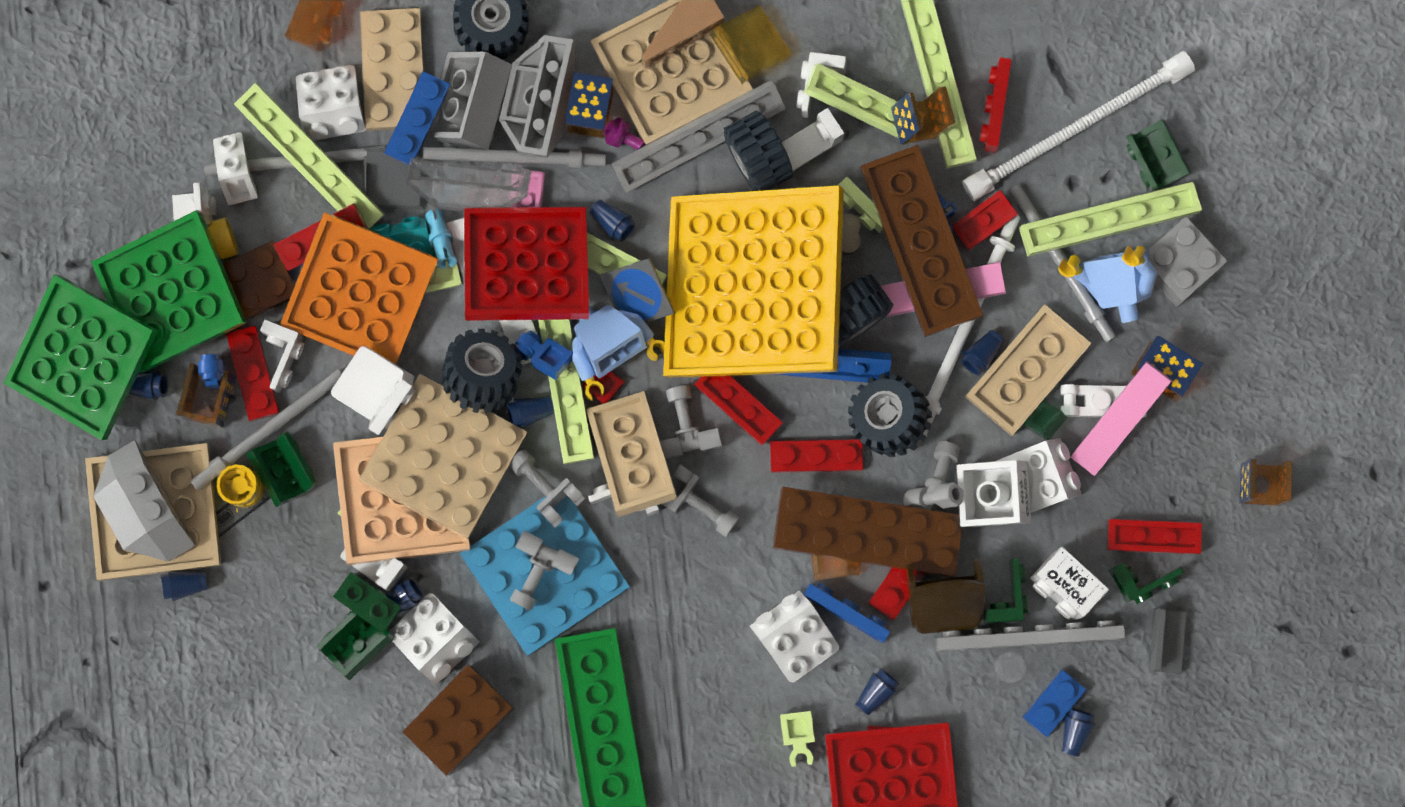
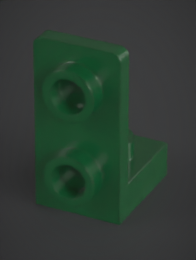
[983,558,1028,624]
[1108,562,1184,604]
[333,572,401,632]

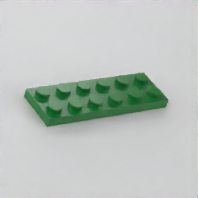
[555,628,647,807]

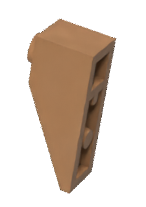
[642,0,724,69]

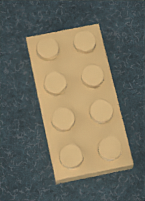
[360,8,424,131]
[965,304,1091,436]
[586,391,677,517]

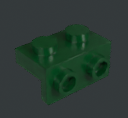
[1126,120,1191,190]
[246,431,317,507]
[317,610,394,681]

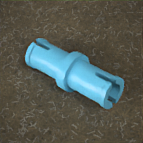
[425,209,457,269]

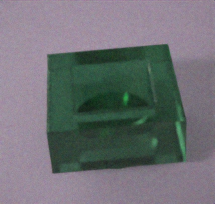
[1023,401,1067,440]

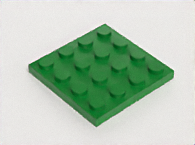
[91,210,247,374]
[4,274,158,440]

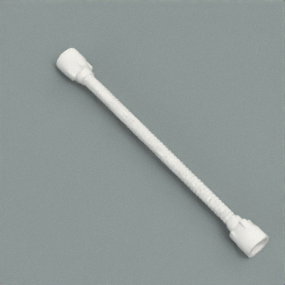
[962,51,1195,202]

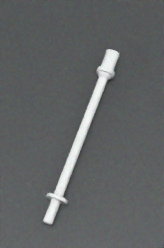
[923,216,1021,436]

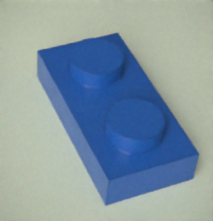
[1022,670,1086,737]

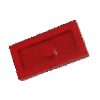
[952,190,1019,251]

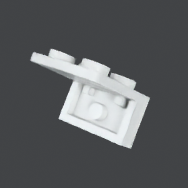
[296,65,366,141]
[331,346,415,435]
[996,438,1082,513]
[750,590,839,682]
[389,593,480,685]

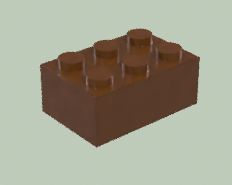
[402,664,515,776]

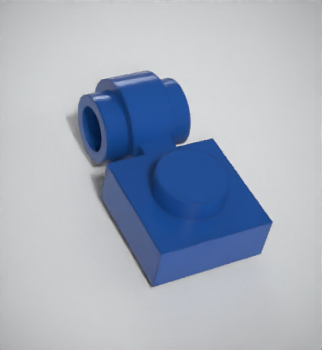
[514,331,573,380]
[198,354,227,390]

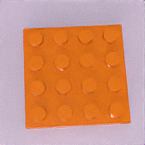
[280,212,438,365]

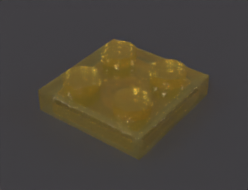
[709,5,792,84]

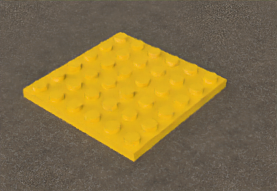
[663,185,844,378]

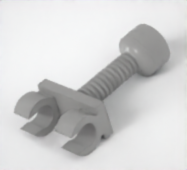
[509,450,586,527]
[662,465,740,537]

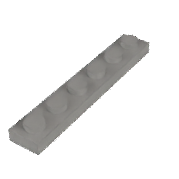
[612,80,786,193]
[935,620,1125,651]

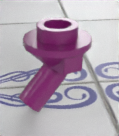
[604,117,645,150]

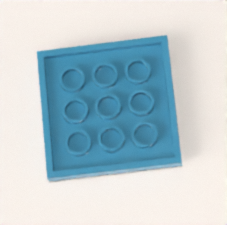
[459,496,630,656]

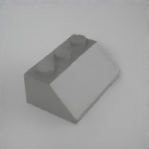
[426,52,512,150]

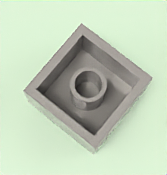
[1148,217,1228,307]

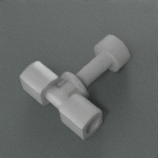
[660,385,722,460]
[903,441,964,510]
[510,531,579,611]

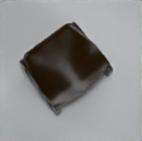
[906,558,985,634]

